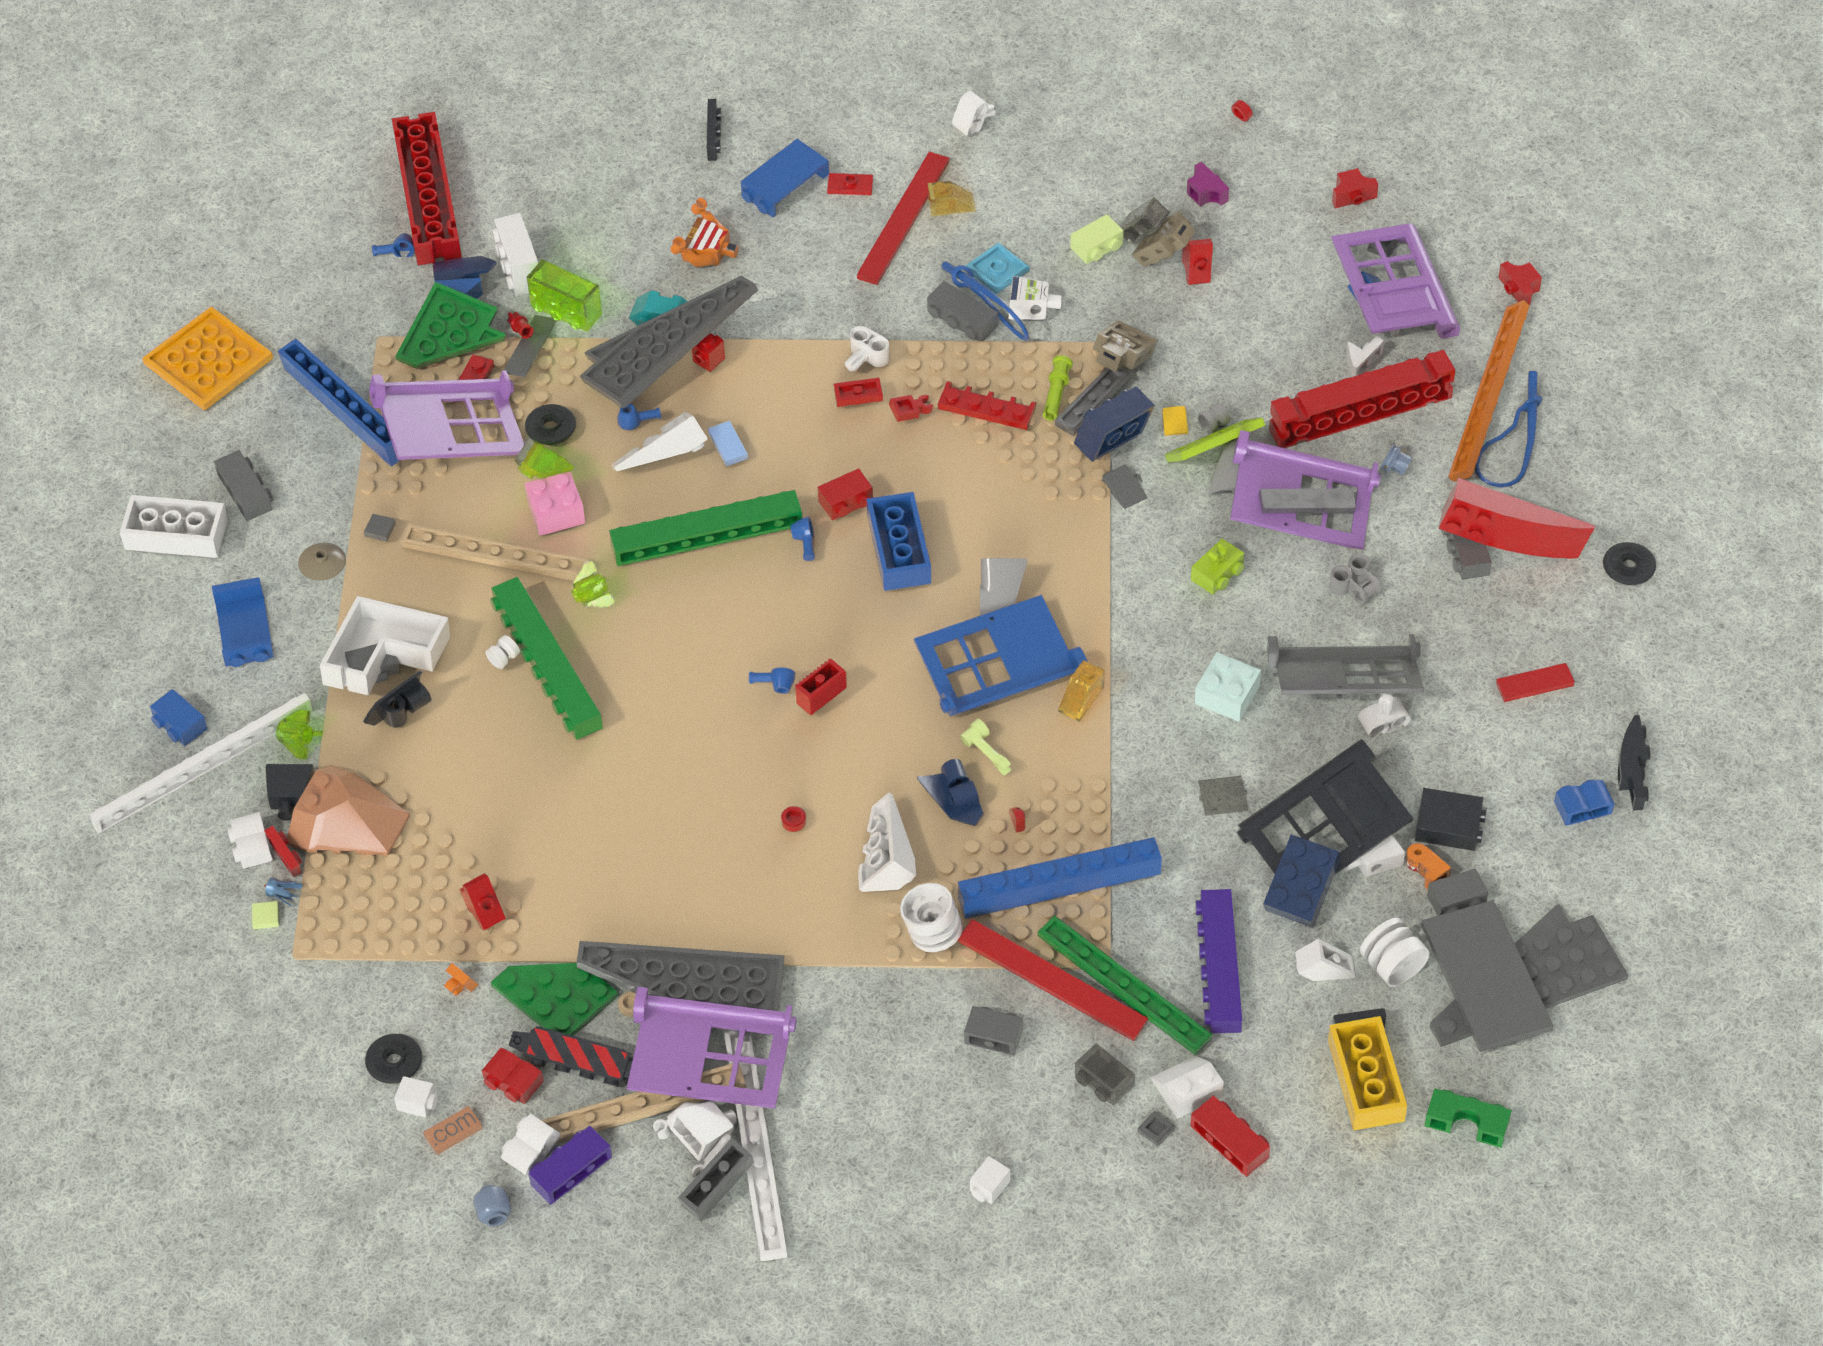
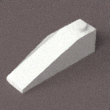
[858,793,916,892]

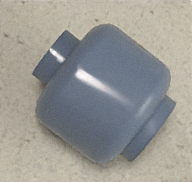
[473,1185,511,1227]

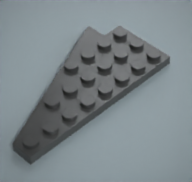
[580,275,758,409]
[1429,904,1629,1047]
[577,941,785,1042]

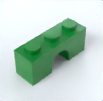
[1425,1088,1512,1148]

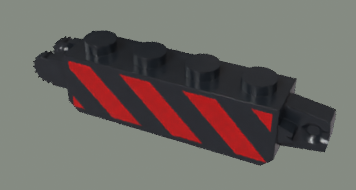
[509,1026,633,1087]

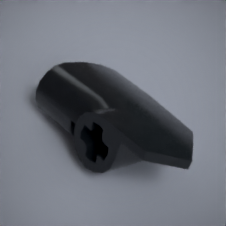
[363,670,432,728]

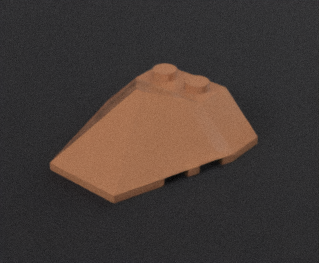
[287,765,410,855]

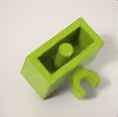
[1191,538,1245,595]

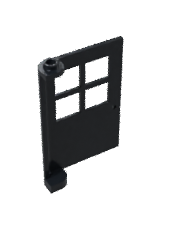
[1236,739,1414,875]

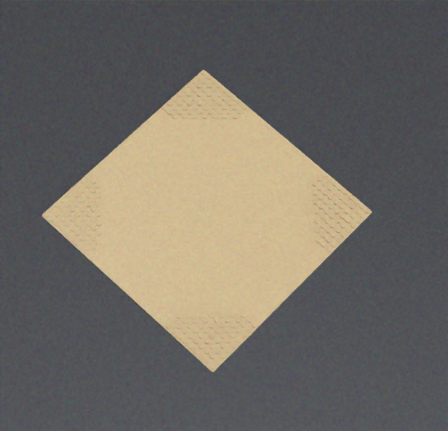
[292,336,1111,970]

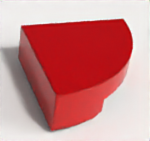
[1009,807,1025,833]

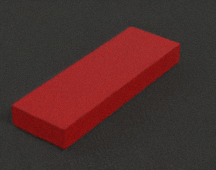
[1496,663,1575,702]

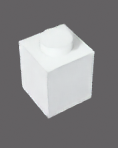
[394,1076,438,1117]
[970,1156,1010,1204]

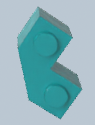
[629,290,688,326]

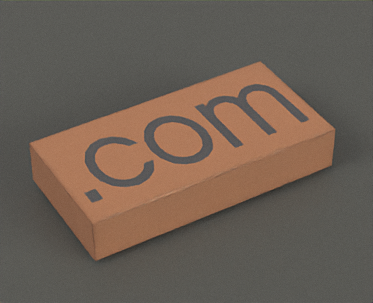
[423,1106,483,1155]

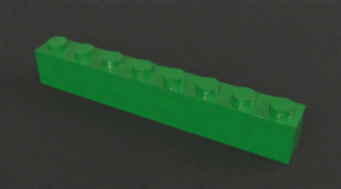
[609,490,802,566]
[490,576,603,740]

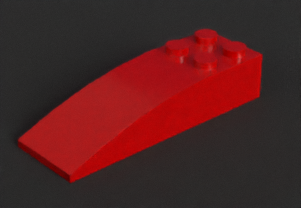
[1438,478,1595,559]

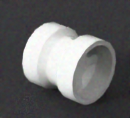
[485,635,520,669]

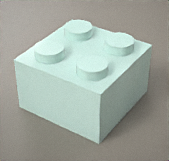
[1195,652,1261,721]

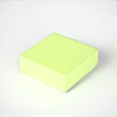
[252,901,279,929]

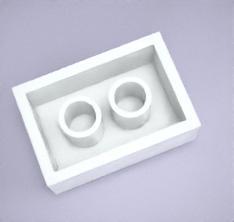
[492,213,542,296]

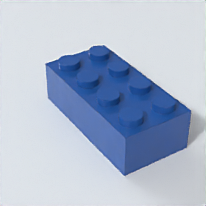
[866,492,932,591]

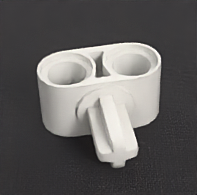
[952,91,996,138]
[845,326,890,372]
[1358,693,1411,739]

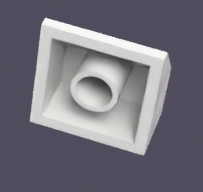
[1151,1056,1224,1119]

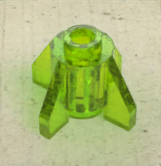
[571,560,615,607]
[276,709,323,760]

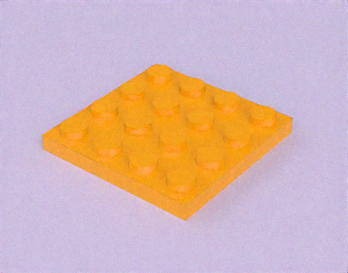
[142,306,274,411]

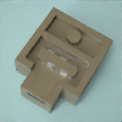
[1132,211,1196,267]
[1093,320,1158,372]

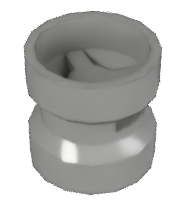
[1197,403,1230,434]

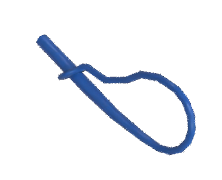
[941,261,1029,341]
[1475,371,1543,487]

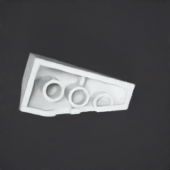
[611,412,708,471]

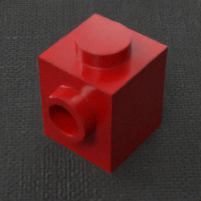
[692,333,725,372]

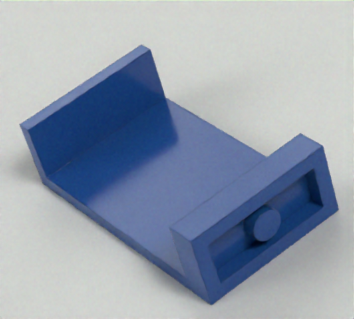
[740,138,829,218]
[212,577,274,667]

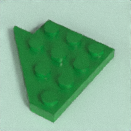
[395,282,506,369]
[490,963,618,1036]

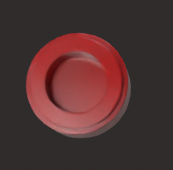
[1231,100,1253,122]
[781,806,806,832]

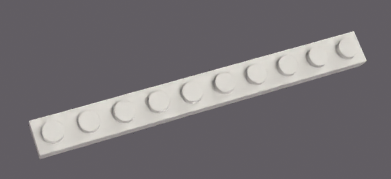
[89,693,313,834]
[724,1032,787,1261]

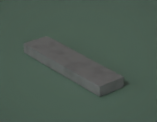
[1055,368,1129,436]
[1258,489,1356,513]

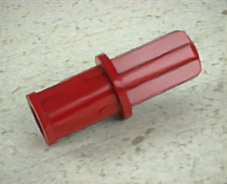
[507,311,534,339]

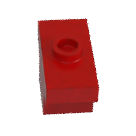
[1332,168,1379,209]
[1182,239,1213,285]
[1498,261,1542,305]
[459,873,506,930]

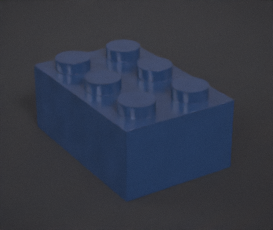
[1074,386,1155,462]
[1263,834,1341,928]

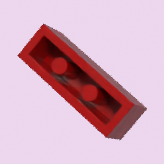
[1190,1095,1270,1177]

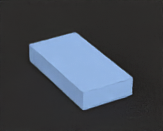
[708,421,748,466]

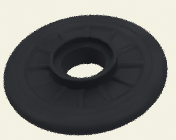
[525,404,576,445]
[1603,542,1656,585]
[365,1034,422,1084]

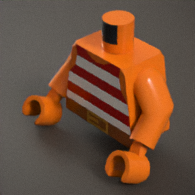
[670,197,739,268]

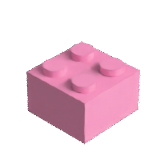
[524,471,585,536]

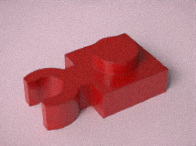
[889,395,933,422]

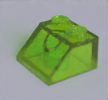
[514,437,575,479]

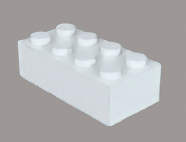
[120,495,228,558]

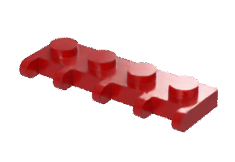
[938,381,1037,430]

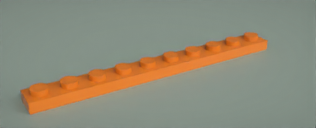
[1448,300,1529,482]

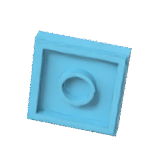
[965,242,1030,294]

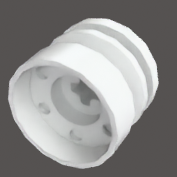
[900,883,963,952]
[1360,918,1430,987]

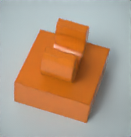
[444,963,479,996]

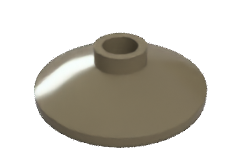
[298,543,346,581]

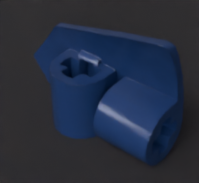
[433,256,497,281]
[917,759,984,826]

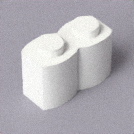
[227,812,272,869]
[501,1113,561,1177]

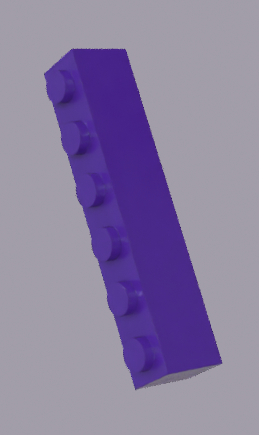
[1195,889,1242,1034]

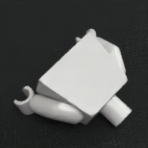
[653,1102,737,1178]

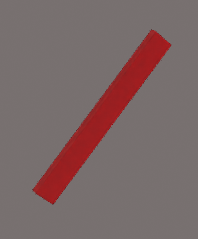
[857,151,949,285]
[958,919,1148,1041]

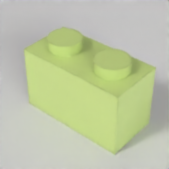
[1070,214,1123,264]

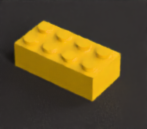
[1328,1016,1407,1131]

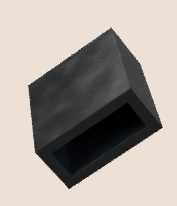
[1415,787,1487,851]

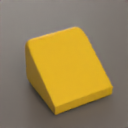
[1162,406,1188,436]

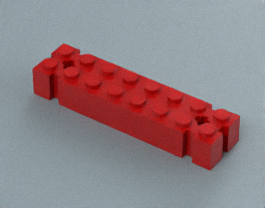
[391,111,462,266]
[1269,350,1456,448]

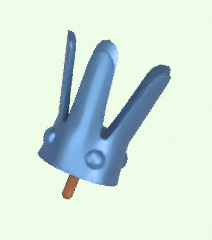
[264,877,303,907]

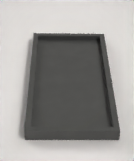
[1421,900,1554,1052]

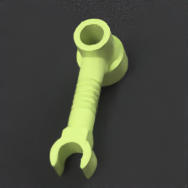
[960,719,1012,776]

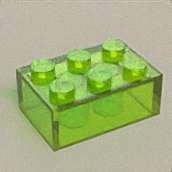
[527,259,602,332]

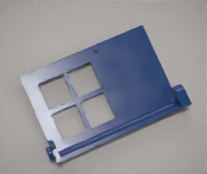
[914,595,1088,717]

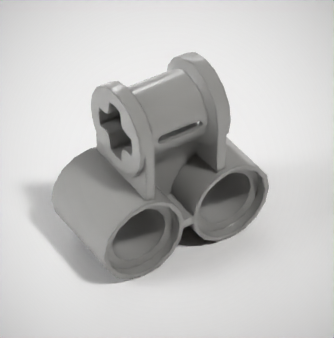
[1329,553,1382,605]

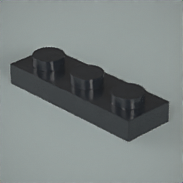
[706,99,722,161]

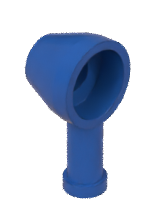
[372,233,415,257]
[617,404,661,430]
[791,517,815,561]
[749,667,796,694]

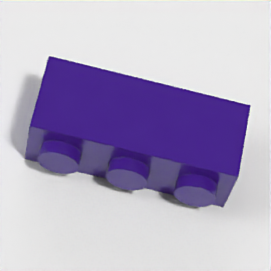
[528,1126,612,1205]

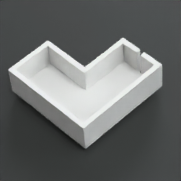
[320,596,450,696]

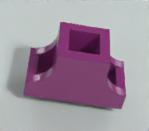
[1187,161,1229,207]

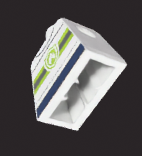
[1009,276,1062,319]

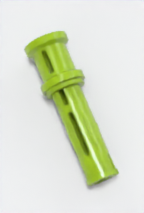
[1043,355,1073,421]

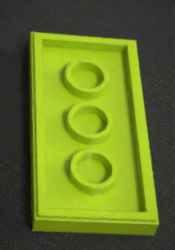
[1165,417,1265,462]

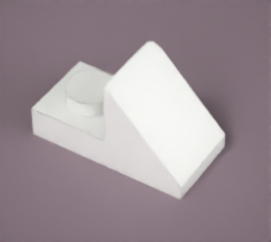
[1346,336,1384,377]

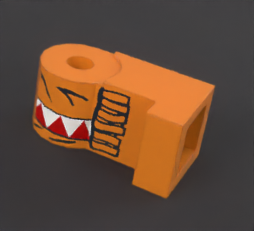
[1406,843,1451,889]

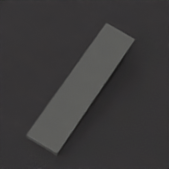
[503,315,557,377]

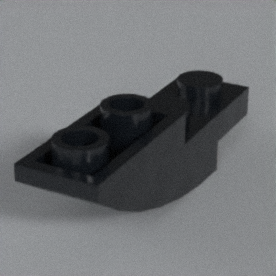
[1618,715,1651,811]

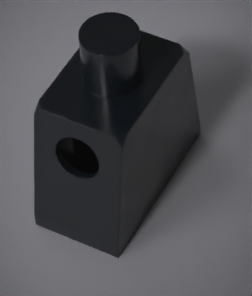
[265,764,315,821]

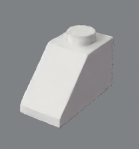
[1295,939,1356,981]

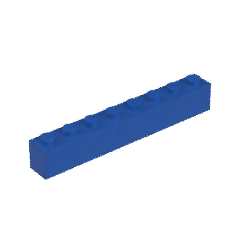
[278,339,400,467]
[958,837,1162,919]

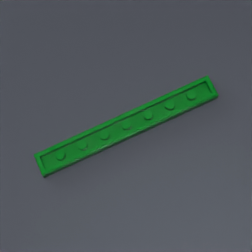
[1037,915,1213,1056]

